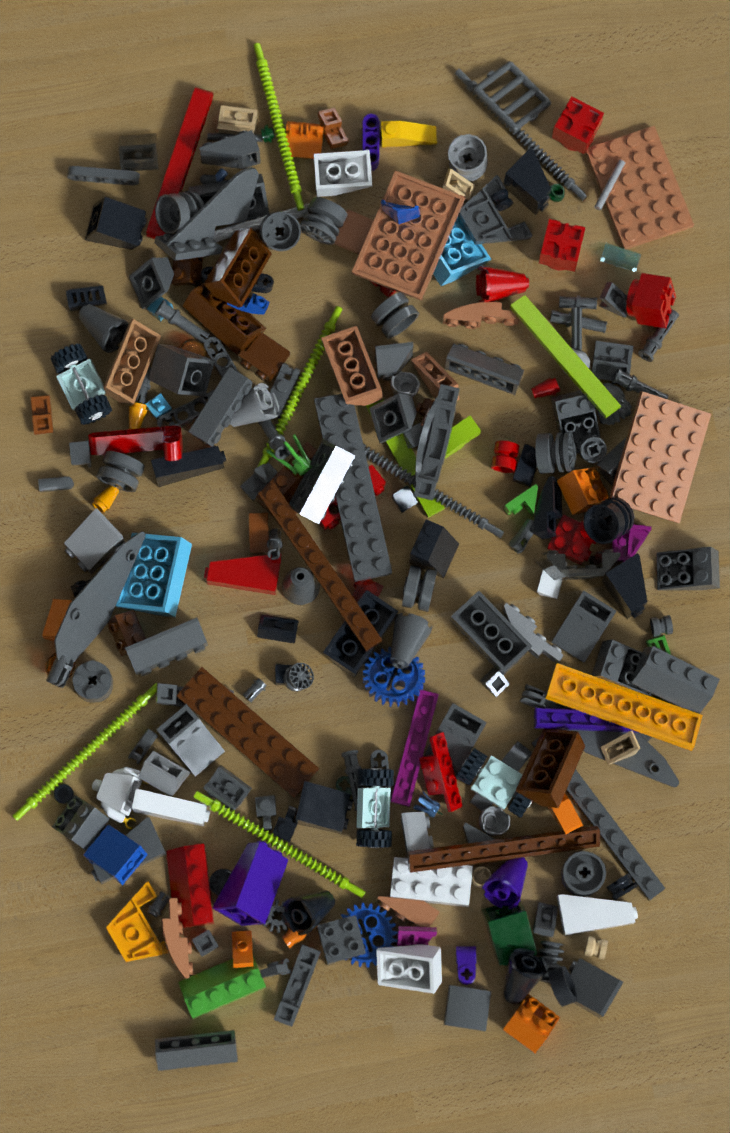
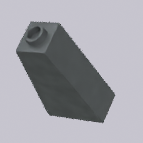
[91,817,166,884]

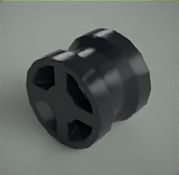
[491,189,513,212]

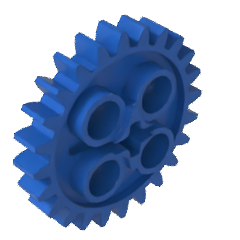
[363,647,425,707]
[341,903,398,968]

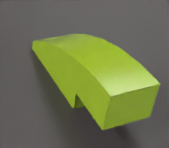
[445,415,481,459]

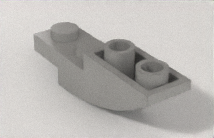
[503,603,563,663]

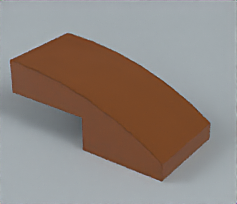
[318,108,349,149]
[31,395,53,435]
[249,512,269,553]

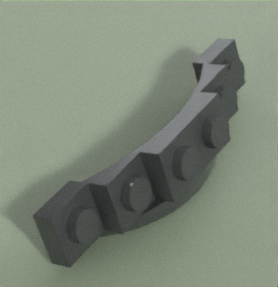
[413,384,460,501]

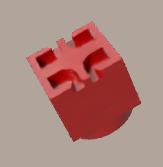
[552,96,604,155]
[539,219,586,272]
[626,273,676,328]

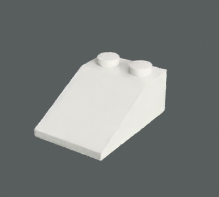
[314,150,372,197]
[376,944,442,994]

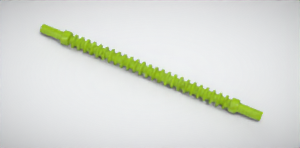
[253,43,304,211]
[257,306,343,467]
[12,683,157,821]
[194,791,366,898]

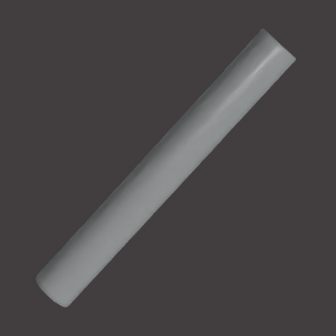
[594,159,625,210]

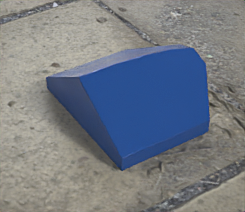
[381,200,420,224]

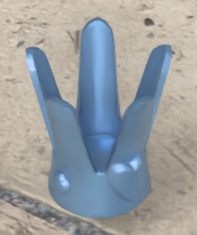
[413,791,442,818]

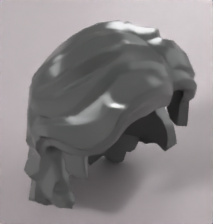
[594,383,632,425]

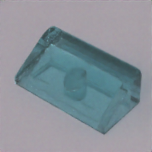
[600,243,641,272]

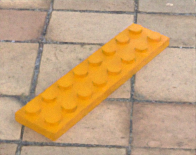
[545,663,703,751]

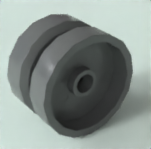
[371,292,420,339]
[96,451,145,492]
[402,565,437,612]
[561,851,606,897]

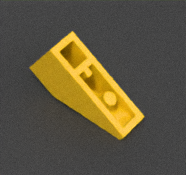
[381,121,437,147]

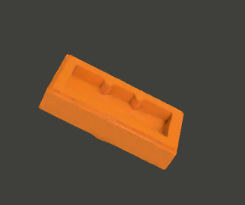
[232,930,254,968]

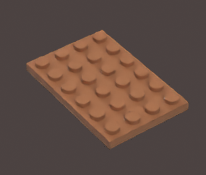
[586,126,694,250]
[352,170,465,301]
[609,391,711,523]

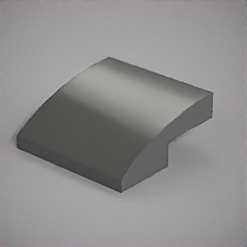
[592,341,633,381]
[444,985,491,1031]

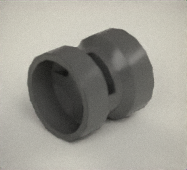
[650,615,673,637]

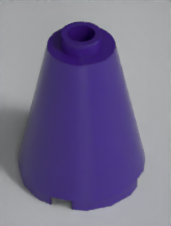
[483,857,528,909]

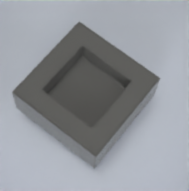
[192,930,219,957]

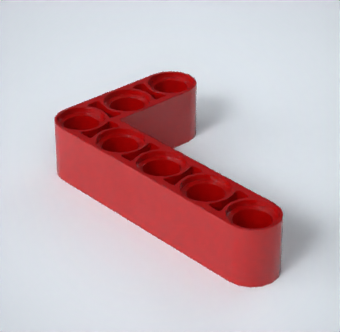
[88,425,183,461]

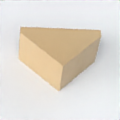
[443,168,475,202]
[600,731,640,765]

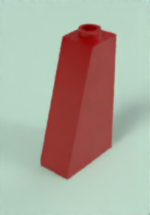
[204,554,282,595]

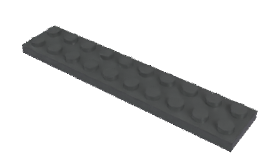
[314,394,392,582]

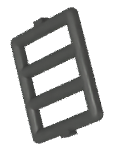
[473,61,551,132]

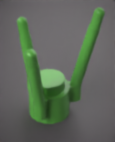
[267,434,312,476]

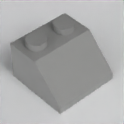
[401,812,434,856]

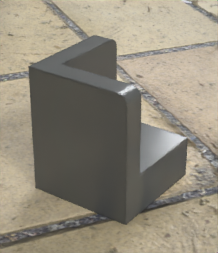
[69,441,92,468]

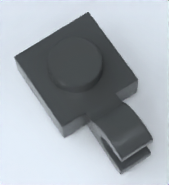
[255,795,277,831]
[260,959,292,978]

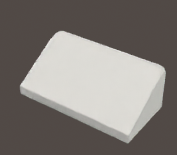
[537,556,567,599]

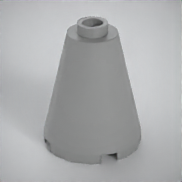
[229,383,279,427]

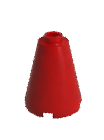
[475,266,529,302]

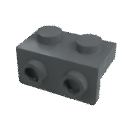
[203,765,252,810]

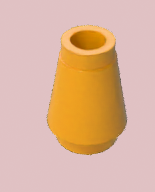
[128,402,148,429]
[92,485,119,513]

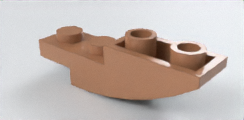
[443,302,519,329]
[161,898,193,979]

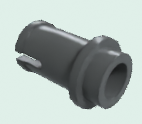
[242,678,267,703]
[148,891,170,918]

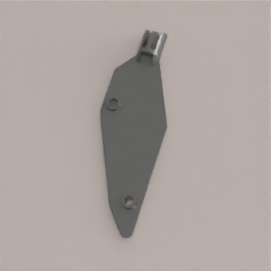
[46,531,145,688]
[519,684,679,787]

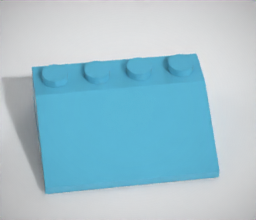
[433,216,491,286]
[116,532,192,617]

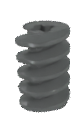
[538,941,564,983]

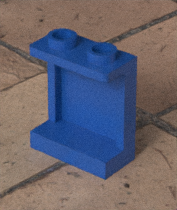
[84,825,148,885]

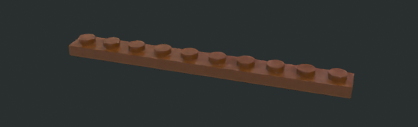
[258,483,382,652]
[408,826,600,873]

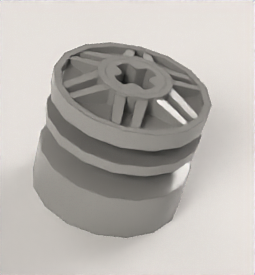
[448,134,488,181]

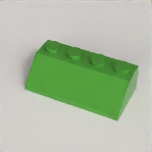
[178,956,267,1019]

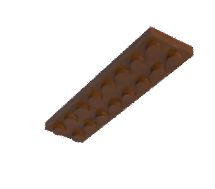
[176,667,320,798]

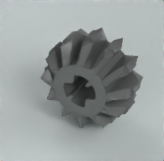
[263,899,288,933]

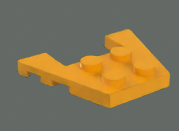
[106,881,181,963]

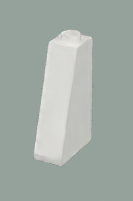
[132,789,210,826]
[557,894,638,936]

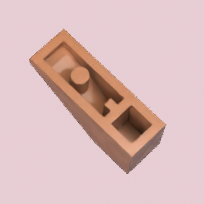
[411,352,460,401]

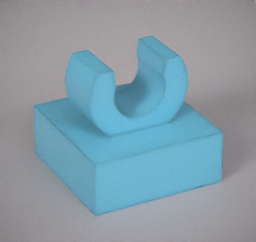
[145,393,172,420]

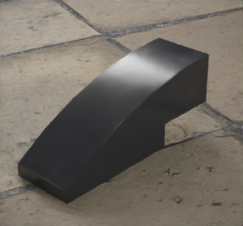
[533,476,562,540]

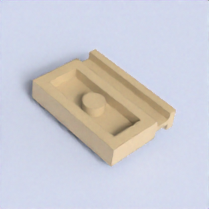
[217,105,258,135]

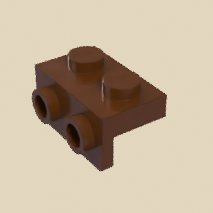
[171,257,203,287]
[108,610,146,656]

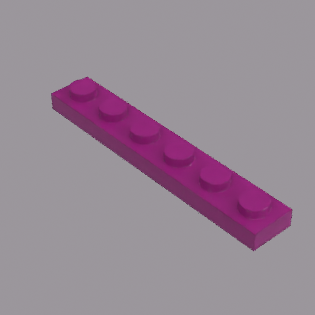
[391,690,439,807]

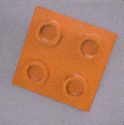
[286,121,324,159]

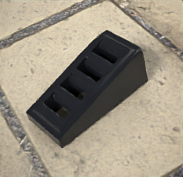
[66,286,107,312]

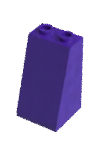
[212,841,288,926]

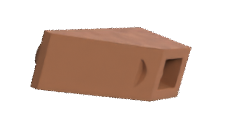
[377,896,440,927]

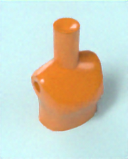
[282,926,317,948]

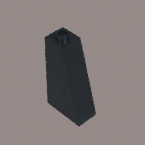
[151,446,226,487]

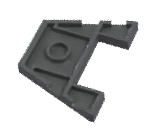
[458,175,533,245]

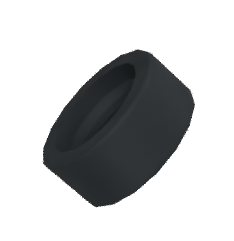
[548,966,578,1007]

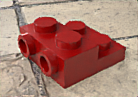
[547,514,596,565]

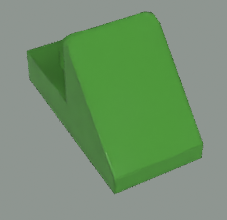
[504,484,538,517]

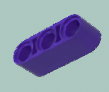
[363,114,379,171]

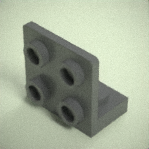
[317,915,366,965]

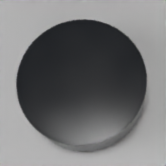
[54,784,74,804]

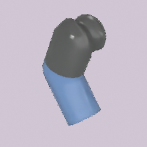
[200,168,228,184]

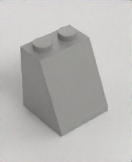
[64,508,125,574]

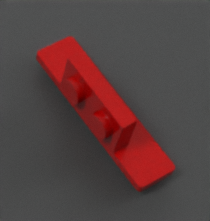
[419,732,463,812]

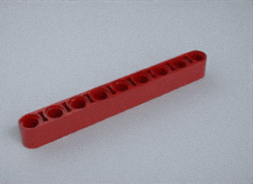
[146,87,214,239]

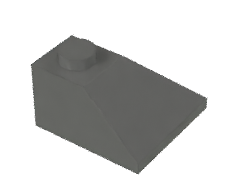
[129,257,174,309]
[375,342,414,381]
[369,393,417,443]

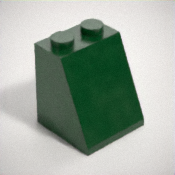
[481,901,537,966]

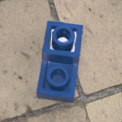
[227,293,270,315]

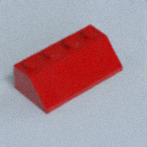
[166,843,214,928]

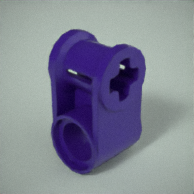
[456,946,476,985]

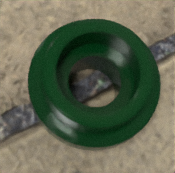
[261,124,275,143]
[550,184,565,202]

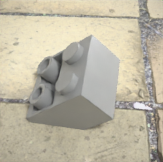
[138,751,190,797]

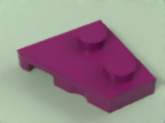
[611,524,651,562]
[397,926,437,946]

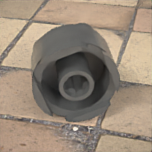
[72,660,113,703]

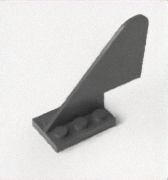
[154,167,259,261]

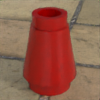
[531,378,560,398]

